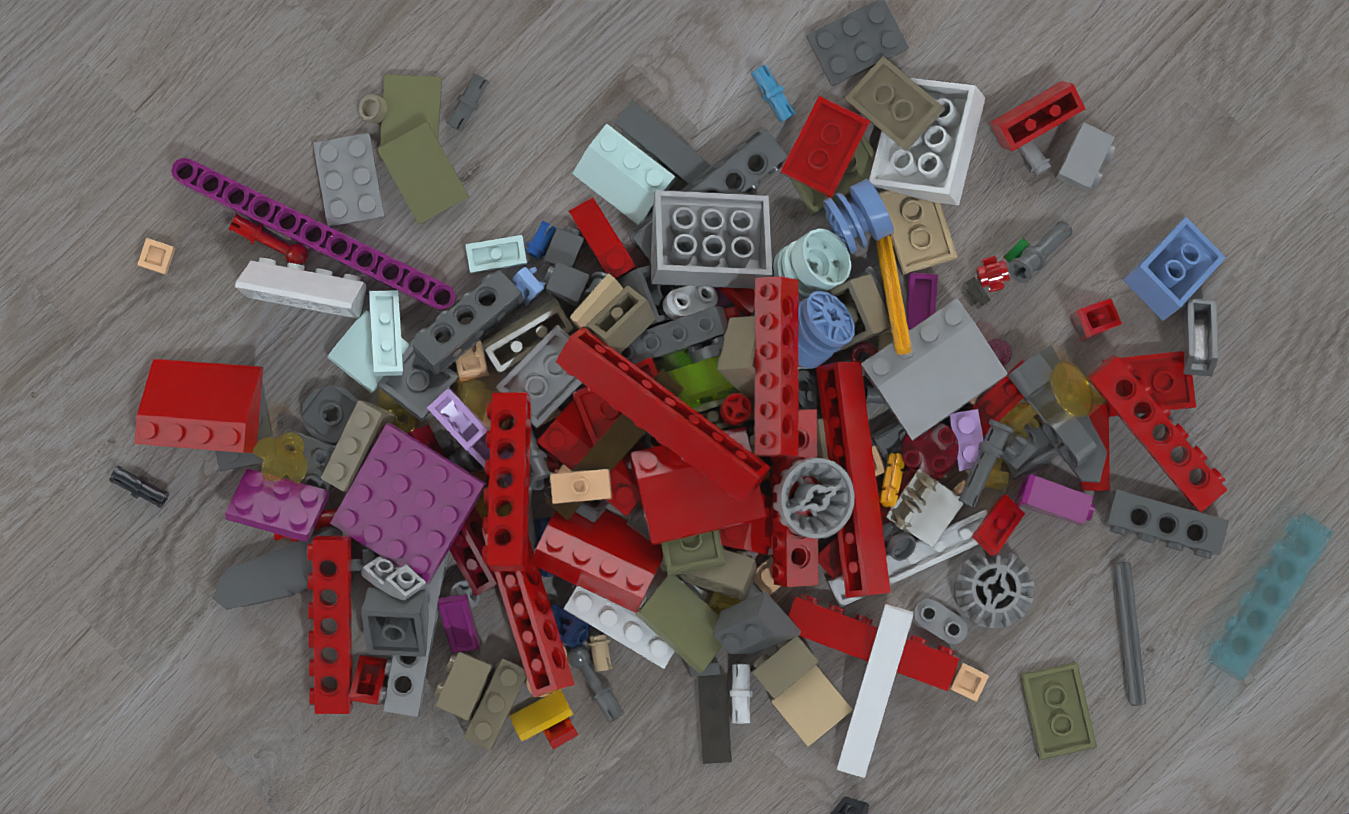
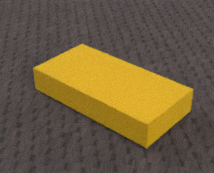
[509,690,574,741]

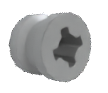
[450,581,481,609]

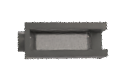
[1182,299,1219,377]

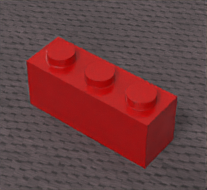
[989,81,1086,152]

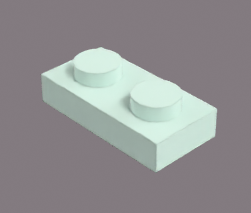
[465,235,527,274]

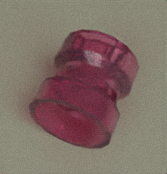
[988,339,1012,367]

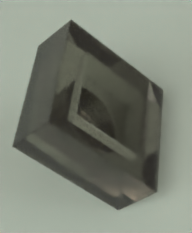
[962,276,991,310]

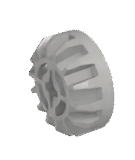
[773,457,854,538]
[954,550,1034,628]

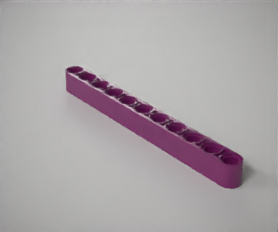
[171,158,457,312]

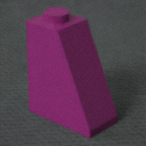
[1015,474,1095,526]

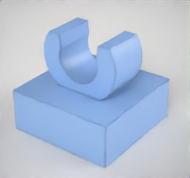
[511,267,545,306]

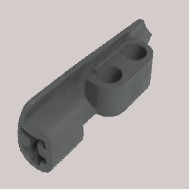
[1008,345,1107,483]
[212,527,353,610]

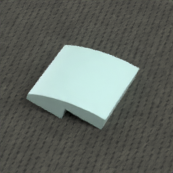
[327,310,410,393]

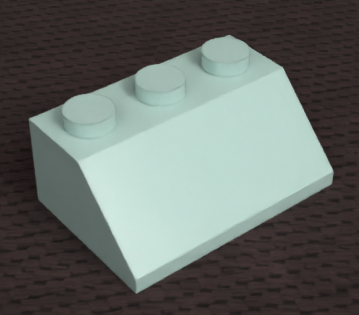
[572,124,675,225]

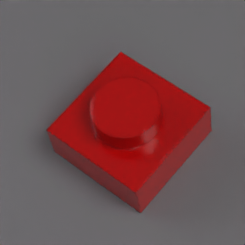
[543,717,578,750]

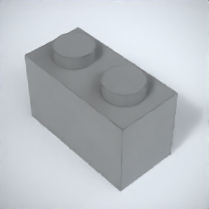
[1055,122,1116,193]

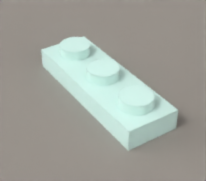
[369,290,403,376]

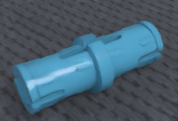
[751,64,796,123]

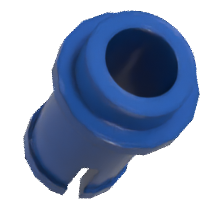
[525,221,556,260]

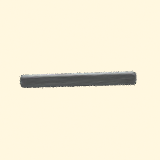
[1114,562,1147,706]

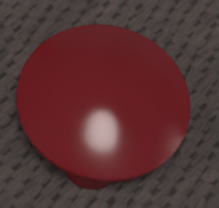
[901,422,959,477]

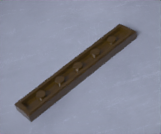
[545,369,685,520]

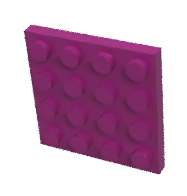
[330,423,487,585]

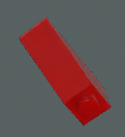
[568,197,636,280]

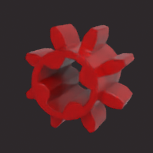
[976,255,1010,293]

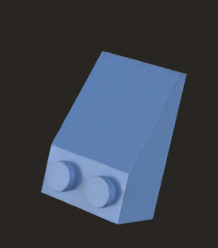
[1123,217,1226,321]

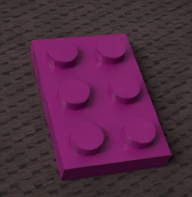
[225,468,329,542]

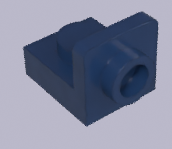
[551,603,591,648]

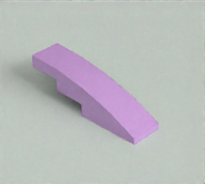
[427,388,513,488]

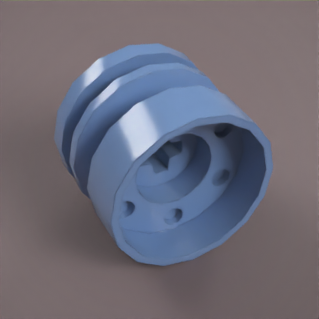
[823,179,894,255]
[798,291,855,369]

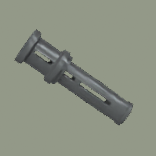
[1009,221,1072,283]
[510,419,553,490]
[958,419,1014,508]

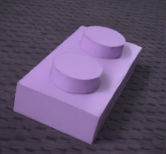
[949,409,984,472]

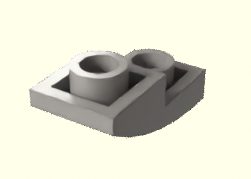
[361,555,426,600]

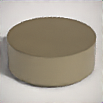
[358,94,387,124]

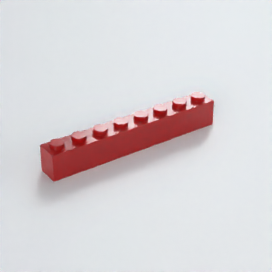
[555,327,771,504]
[816,362,891,598]

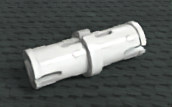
[730,664,753,724]

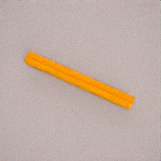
[876,235,911,355]

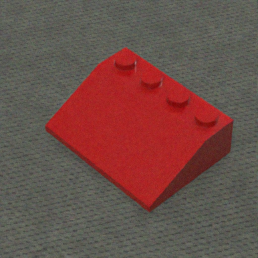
[134,359,263,454]
[537,400,662,518]
[631,426,766,545]
[531,511,664,613]

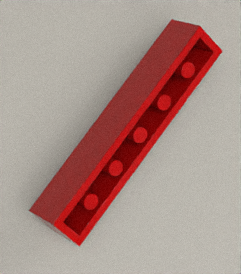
[787,593,960,691]

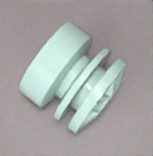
[773,229,851,302]

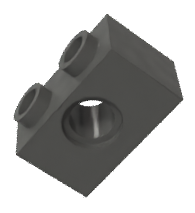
[544,261,590,308]

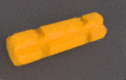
[879,453,905,507]

